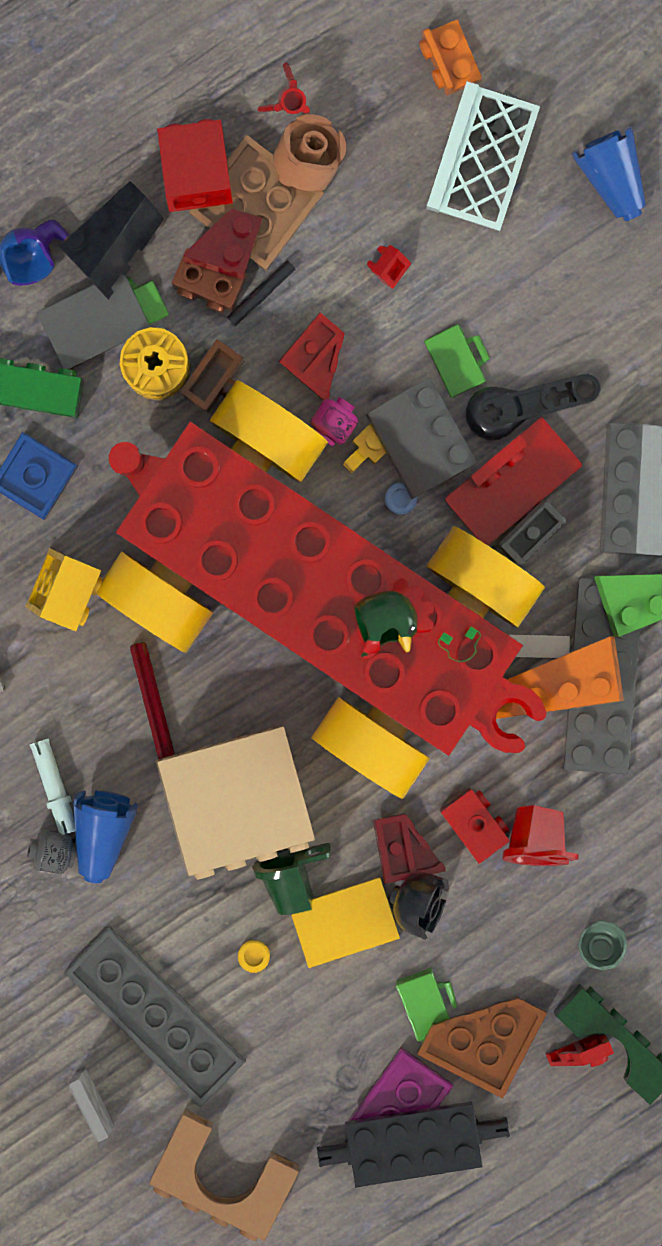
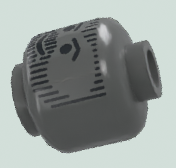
[27,830,77,874]

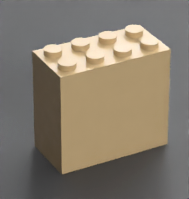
[155,726,315,880]

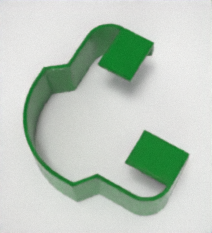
[438,626,481,662]

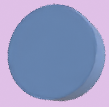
[385,483,417,515]

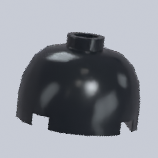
[390,873,449,940]

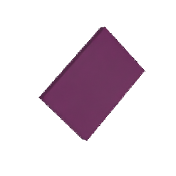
[345,1047,453,1127]

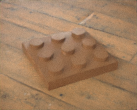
[189,135,324,271]

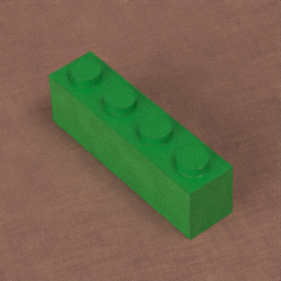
[0,358,84,418]

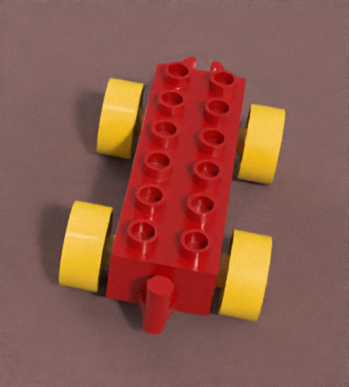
[96,380,546,799]

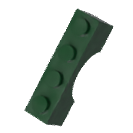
[554,984,662,1105]

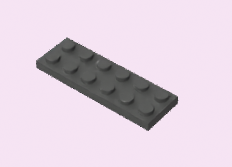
[563,578,640,775]

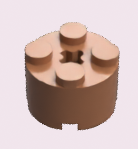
[273,114,346,191]

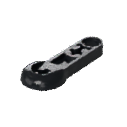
[466,374,600,440]

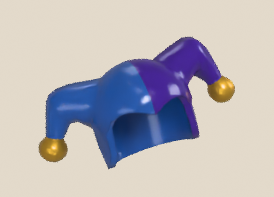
[0,220,70,286]

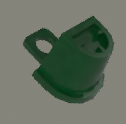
[252,843,331,915]

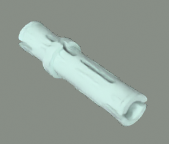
[29,738,75,835]

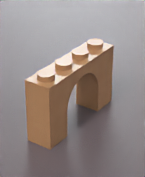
[149,1109,299,1241]

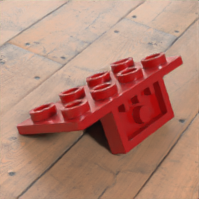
[445,418,582,545]

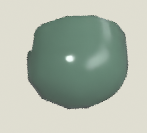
[578,920,628,971]

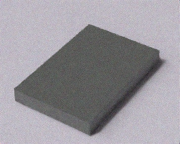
[37,274,151,370]

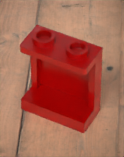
[157,119,233,212]

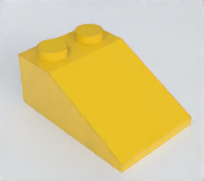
[25,548,102,631]

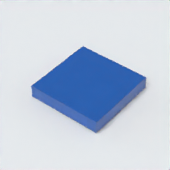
[0,432,78,520]

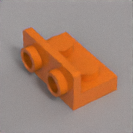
[419,19,482,96]

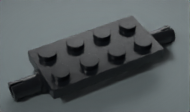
[317,1101,510,1188]

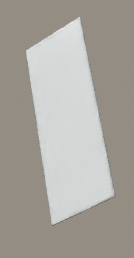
[509,635,570,658]

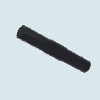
[227,260,296,326]

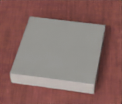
[69,1067,114,1142]

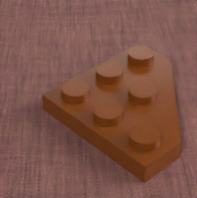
[417,997,547,1099]

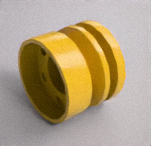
[119,327,191,400]

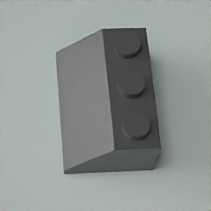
[366,378,477,499]

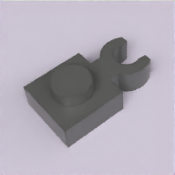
[480,90,530,150]

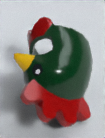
[354,579,434,659]

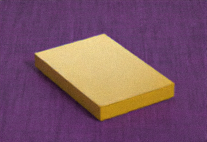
[291,877,400,968]

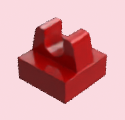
[367,245,411,289]

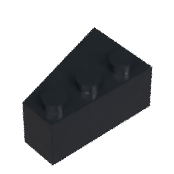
[59,181,164,300]

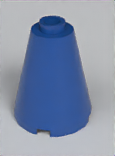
[571,127,646,221]
[73,790,138,883]

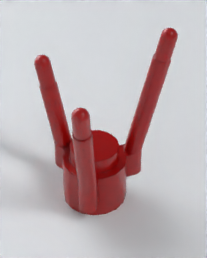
[257,63,310,114]

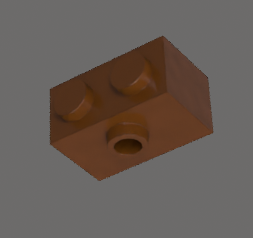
[180,339,245,414]

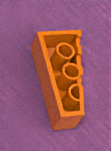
[496,636,624,719]

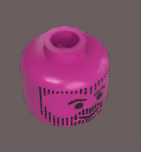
[310,397,358,447]

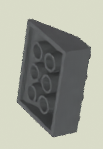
[600,423,662,556]

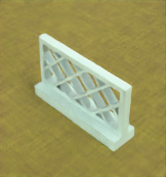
[426,81,540,231]

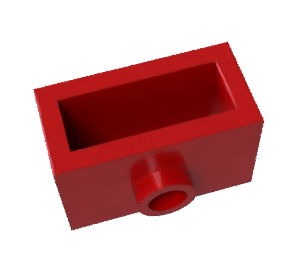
[439,787,510,864]

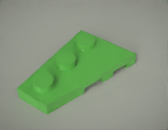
[594,574,662,637]

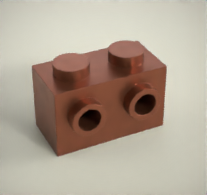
[172,248,247,314]

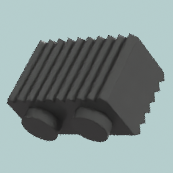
[497,499,566,566]

